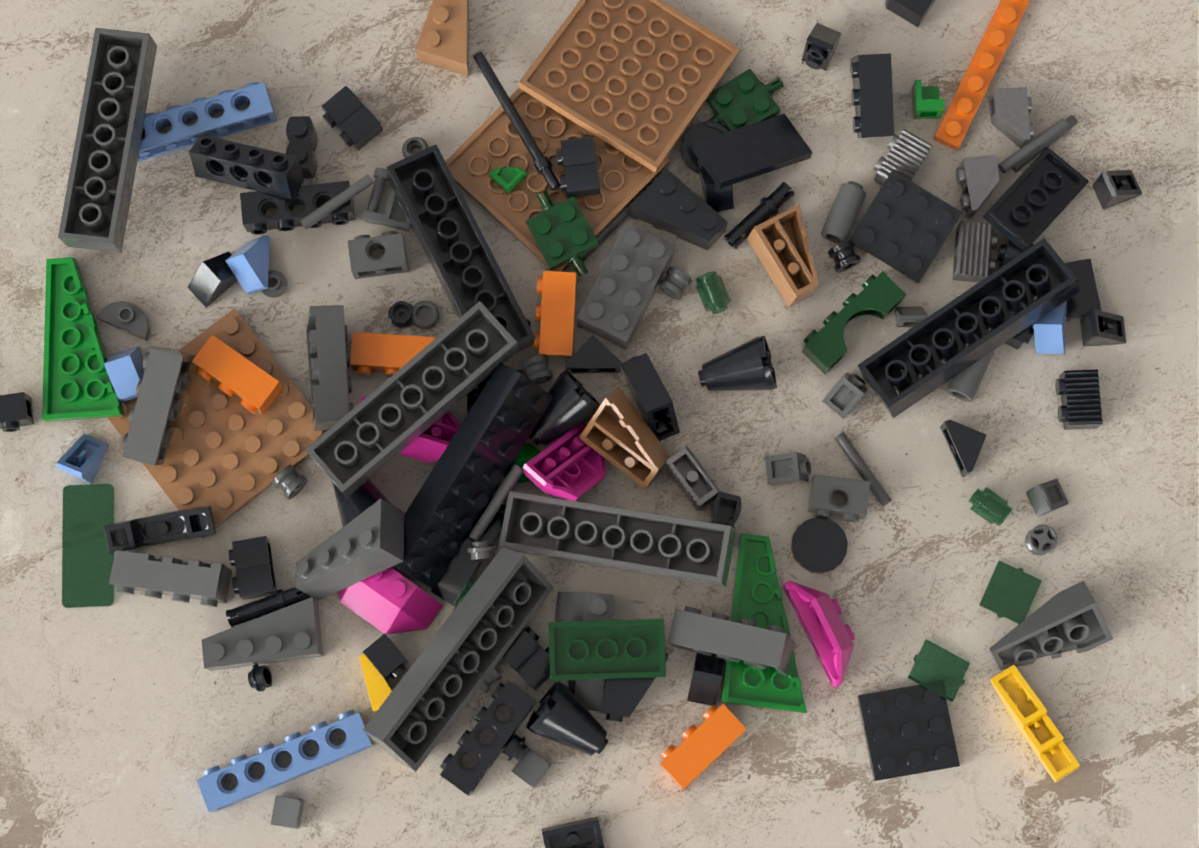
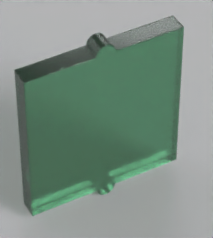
[979,561,1042,624]
[908,639,970,702]

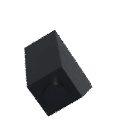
[621,353,680,441]
[601,653,669,722]

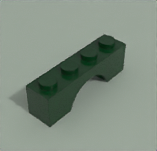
[802,271,906,374]

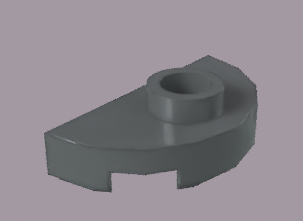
[96,301,150,341]

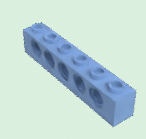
[137,82,277,162]
[196,710,375,812]

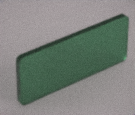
[62,484,114,608]

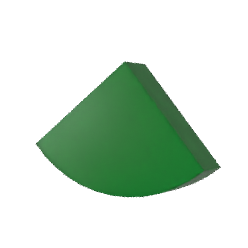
[489,167,527,194]

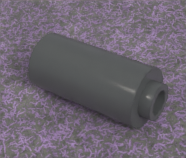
[821,181,866,244]
[947,350,994,402]

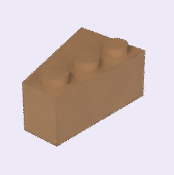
[415,0,469,76]
[747,204,819,308]
[579,386,671,489]

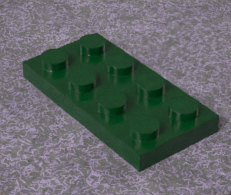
[548,619,666,681]

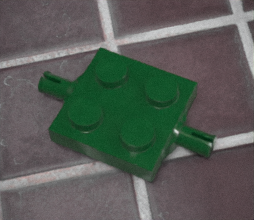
[706,69,784,131]
[525,191,600,277]

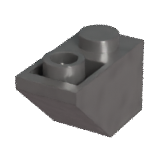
[989,87,1034,148]
[956,155,1000,218]

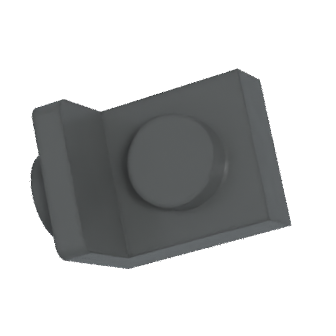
[822,372,868,419]
[765,452,811,485]

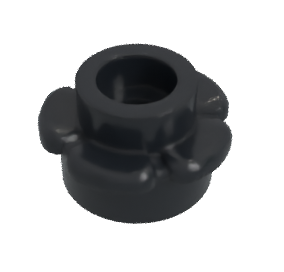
[388,301,413,328]
[248,664,272,692]
[502,733,528,761]

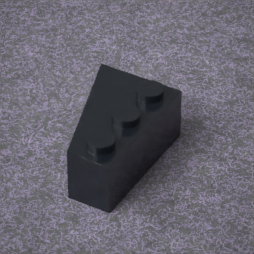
[850,53,894,138]
[629,168,728,251]

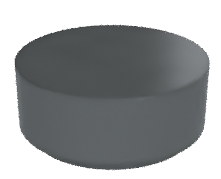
[412,301,439,329]

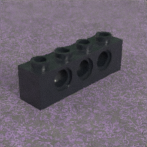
[189,135,304,199]
[240,181,355,235]
[440,680,537,796]

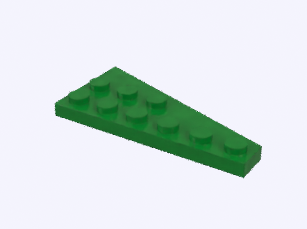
[42,257,125,422]
[721,533,807,714]

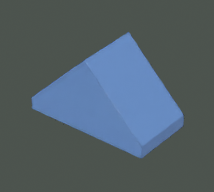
[225,235,270,294]
[1033,301,1067,354]
[104,346,144,402]
[56,434,109,484]

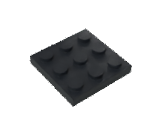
[848,170,963,283]
[857,681,960,781]

